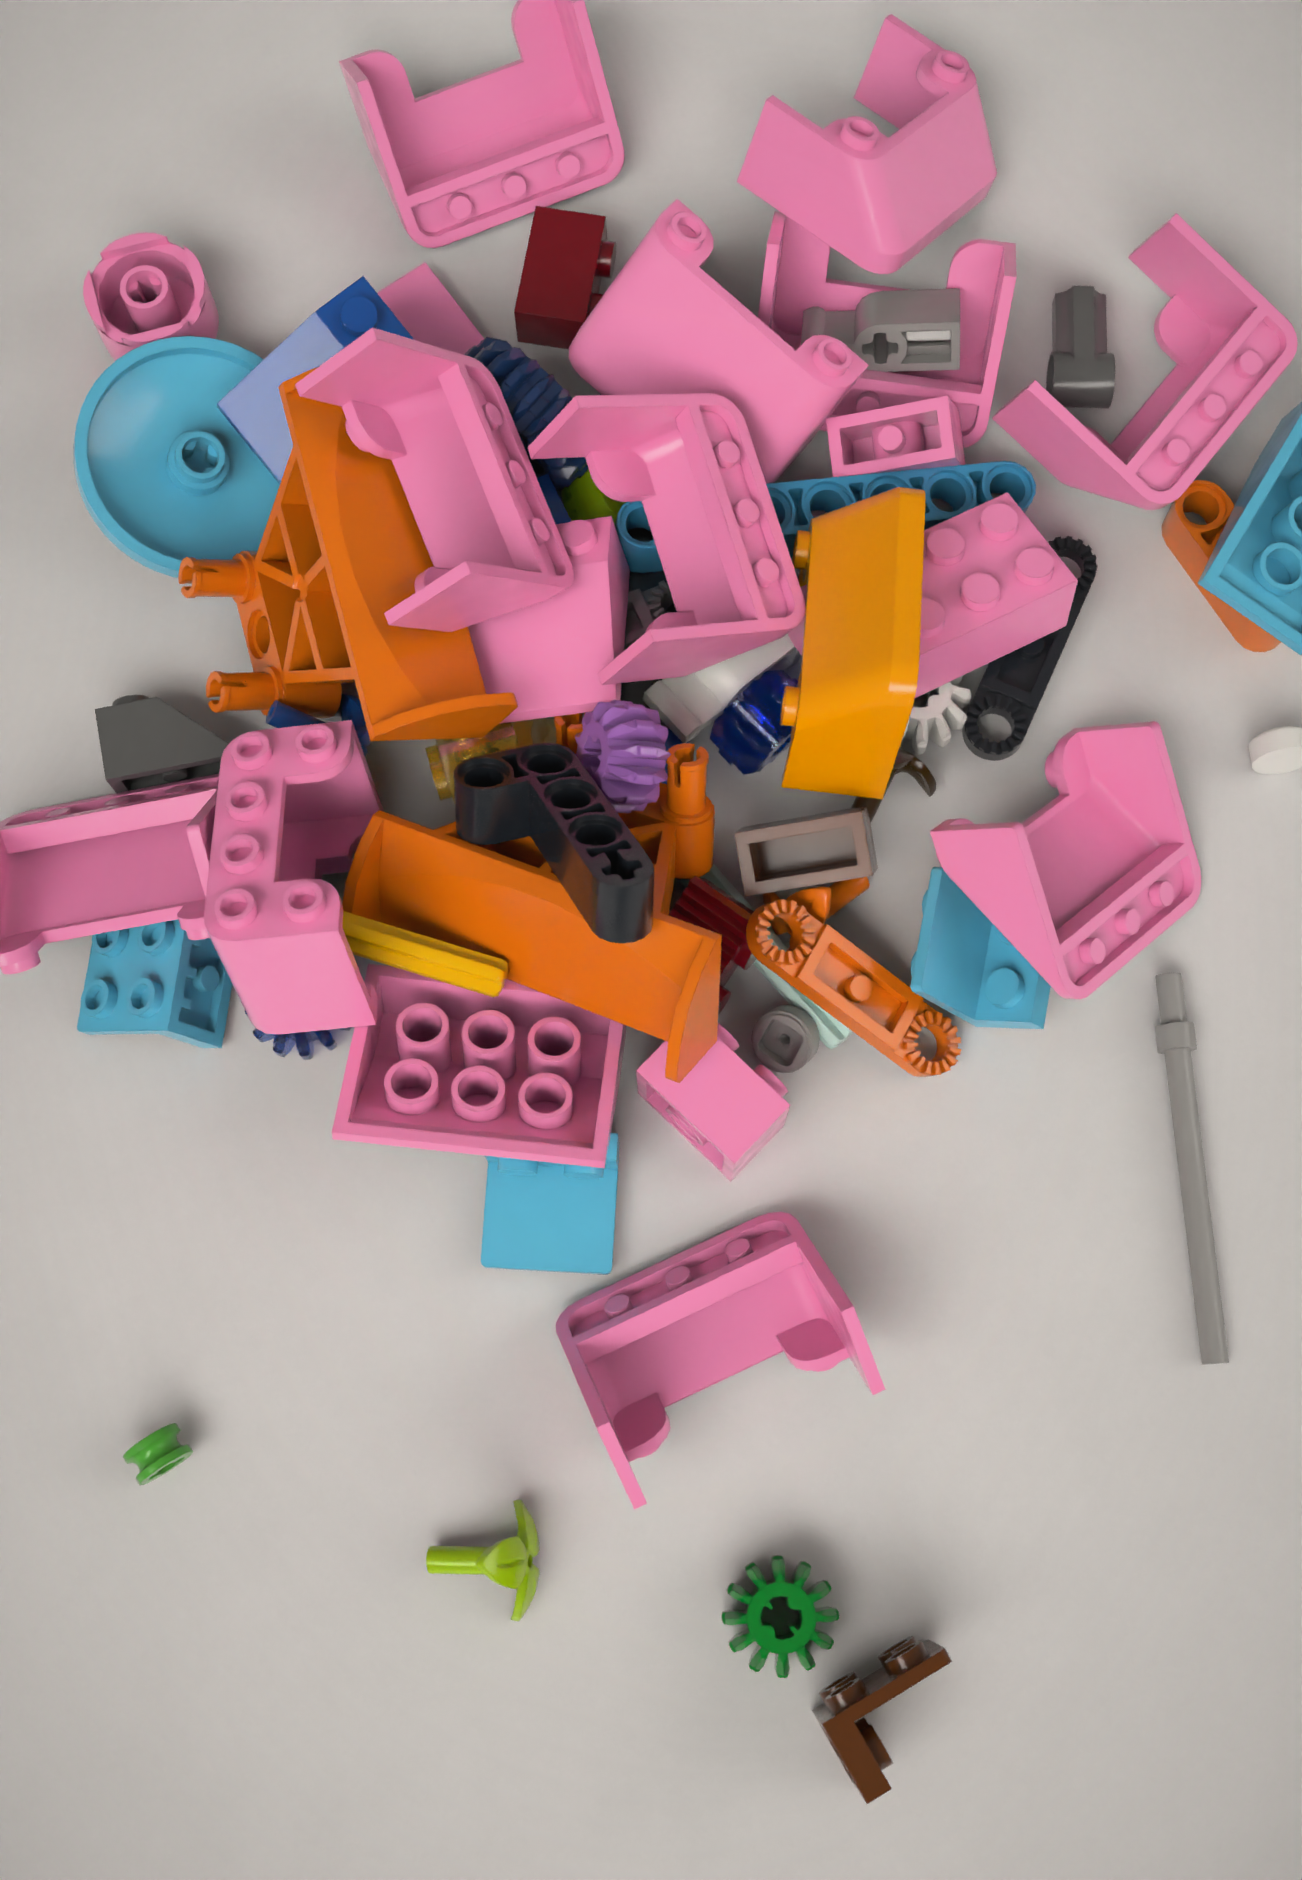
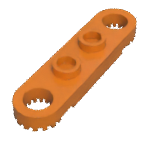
[746,899,961,1077]

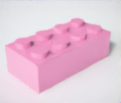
[788,492,1078,698]

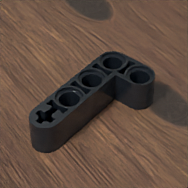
[453,743,654,944]

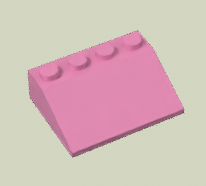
[468,516,630,724]
[332,964,626,1168]

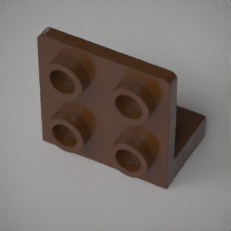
[812,1636,952,1804]

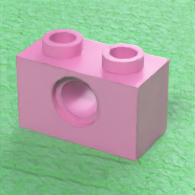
[826,395,966,477]

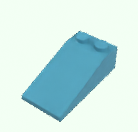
[1198,402,1302,655]

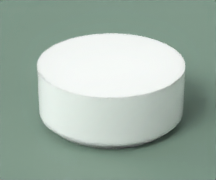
[1248,726,1302,774]

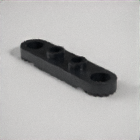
[962,536,1098,761]

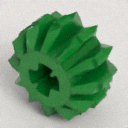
[721,1555,839,1678]

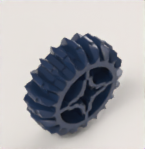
[464,337,588,489]

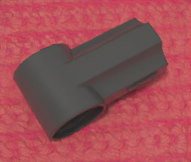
[1046,286,1115,408]

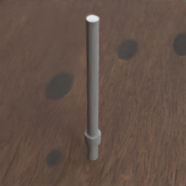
[1155,972,1229,1365]

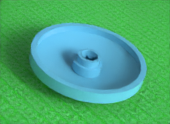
[73,336,280,578]

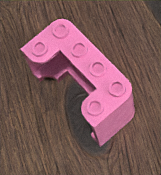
[204,720,384,1035]

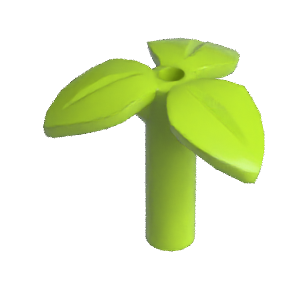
[426,1499,540,1622]

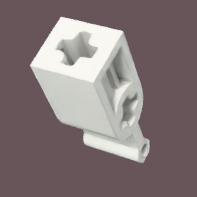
[642,633,800,743]

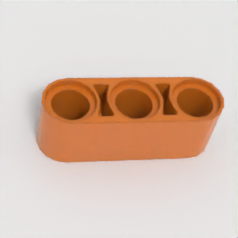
[1162,480,1281,652]

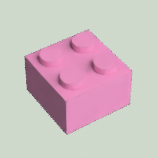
[636,1023,790,1181]

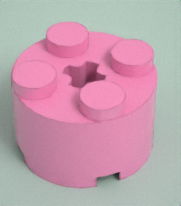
[83,233,219,361]

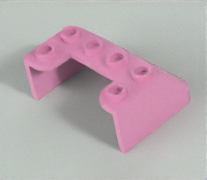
[339,0,625,248]
[758,211,1017,448]

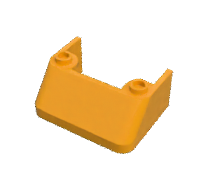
[780,487,926,799]

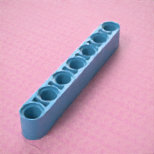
[615,461,1036,573]

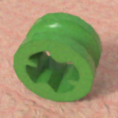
[123,1423,193,1485]

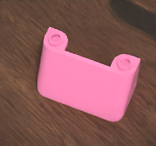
[569,199,869,484]

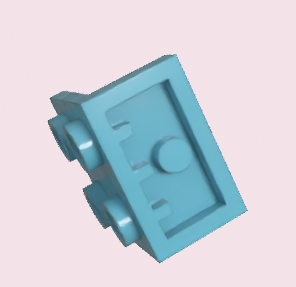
[910,867,1051,1029]
[77,919,232,1048]
[481,1133,620,1275]

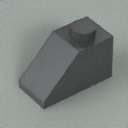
[95,695,229,793]

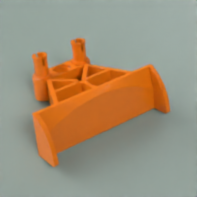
[178,367,518,741]
[342,713,722,1083]

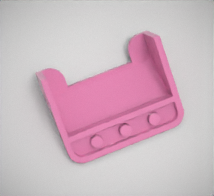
[930,721,1201,999]
[0,774,219,974]

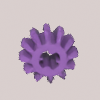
[575,700,671,813]

